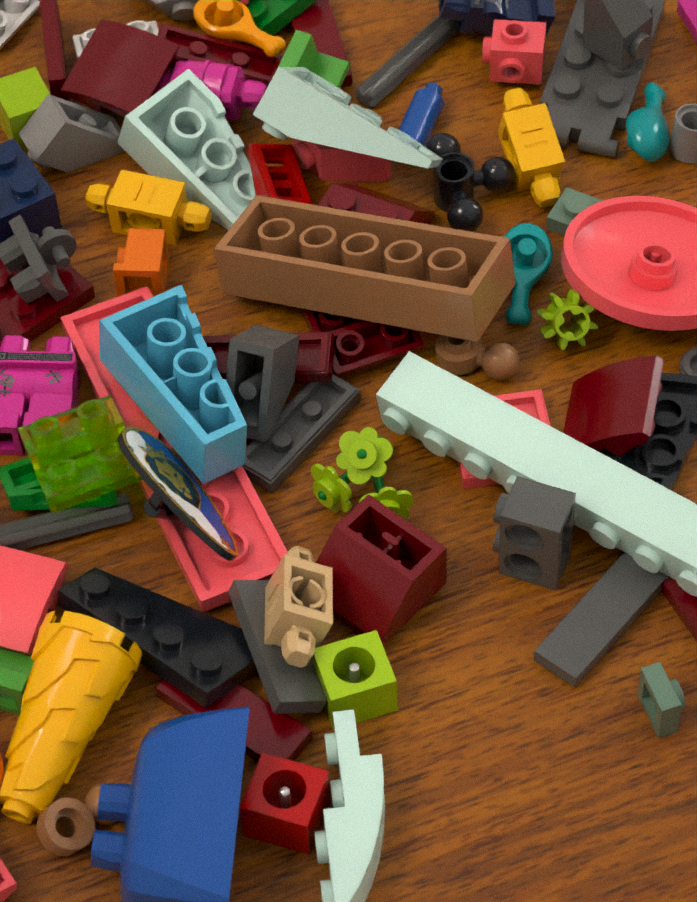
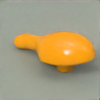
[193,0,286,57]

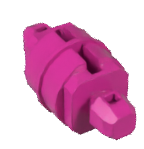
[156,60,268,120]

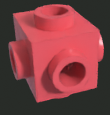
[482,19,546,85]

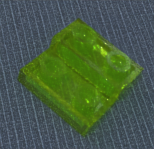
[17,395,143,514]

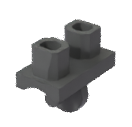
[0,214,77,304]

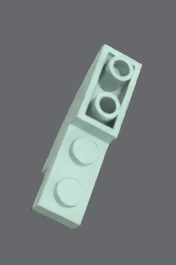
[314,709,385,902]

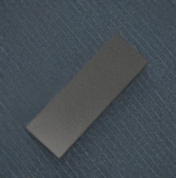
[243,374,361,494]
[534,552,668,688]
[228,580,327,714]

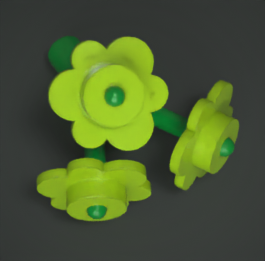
[311,427,414,519]

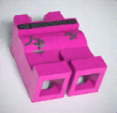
[0,335,81,456]

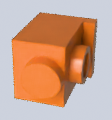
[113,228,169,297]

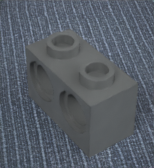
[493,476,576,591]

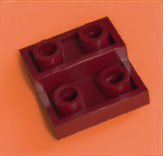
[61,20,179,117]
[302,309,425,378]
[563,355,664,457]

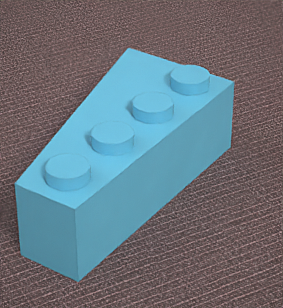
[99,285,247,484]

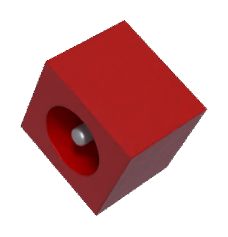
[240,752,331,855]

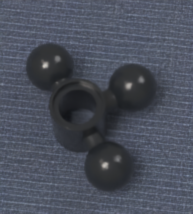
[426,133,516,232]

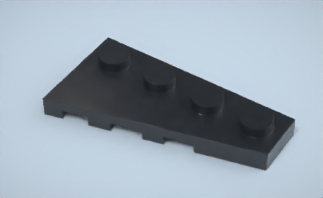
[610,372,697,491]
[58,567,258,708]

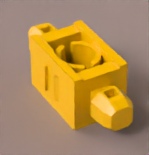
[498,88,565,208]
[85,170,212,245]

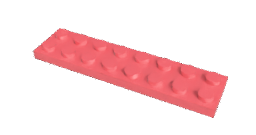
[60,286,288,612]

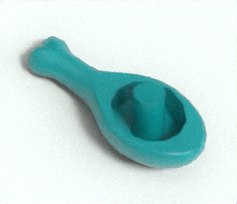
[626,82,670,162]
[504,223,553,325]

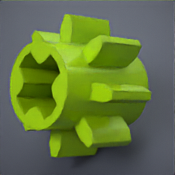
[537,289,598,350]

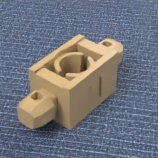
[264,546,333,668]

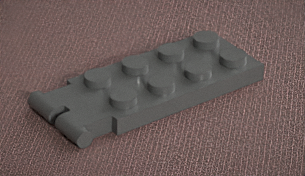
[540,0,665,158]

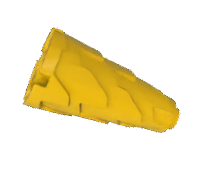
[0,611,142,824]

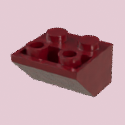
[316,494,447,645]

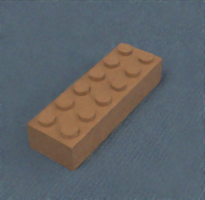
[214,195,515,342]

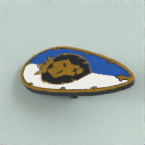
[117,427,239,561]

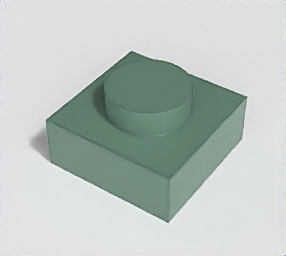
[546,187,604,236]
[637,662,686,738]

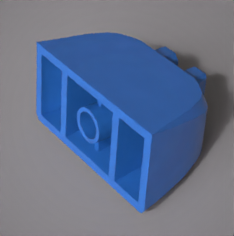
[91,707,250,902]

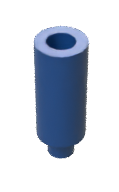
[398,82,444,146]

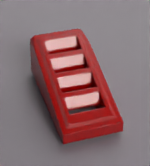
[248,143,313,205]

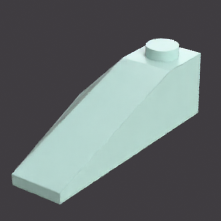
[253,67,443,168]
[117,68,256,230]

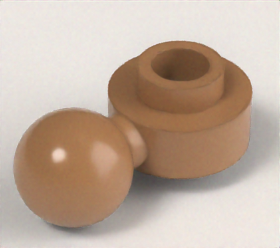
[435,335,520,380]
[36,782,118,856]

